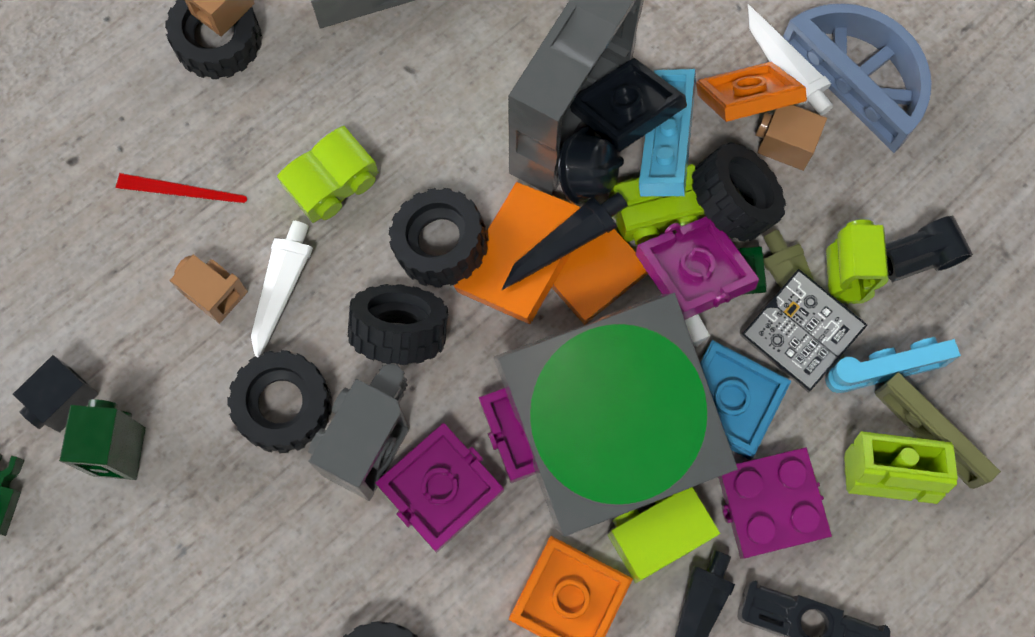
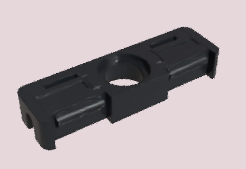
[737,581,891,637]

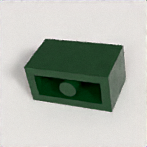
[59,399,146,480]

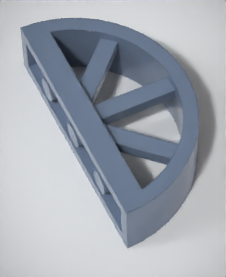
[783,4,931,153]

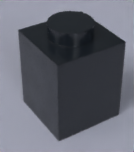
[12,355,99,433]

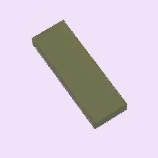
[874,372,1001,489]

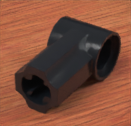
[886,215,973,283]

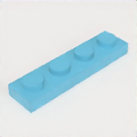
[639,69,696,196]

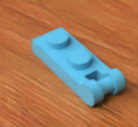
[825,337,961,393]

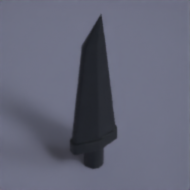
[502,192,628,290]
[675,550,735,637]

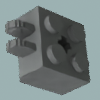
[308,364,409,501]

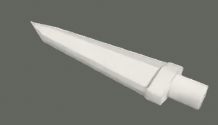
[748,4,833,116]
[251,221,313,358]

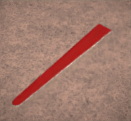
[115,173,247,203]

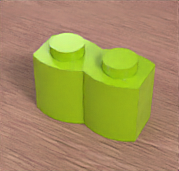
[277,126,379,223]
[826,219,889,304]

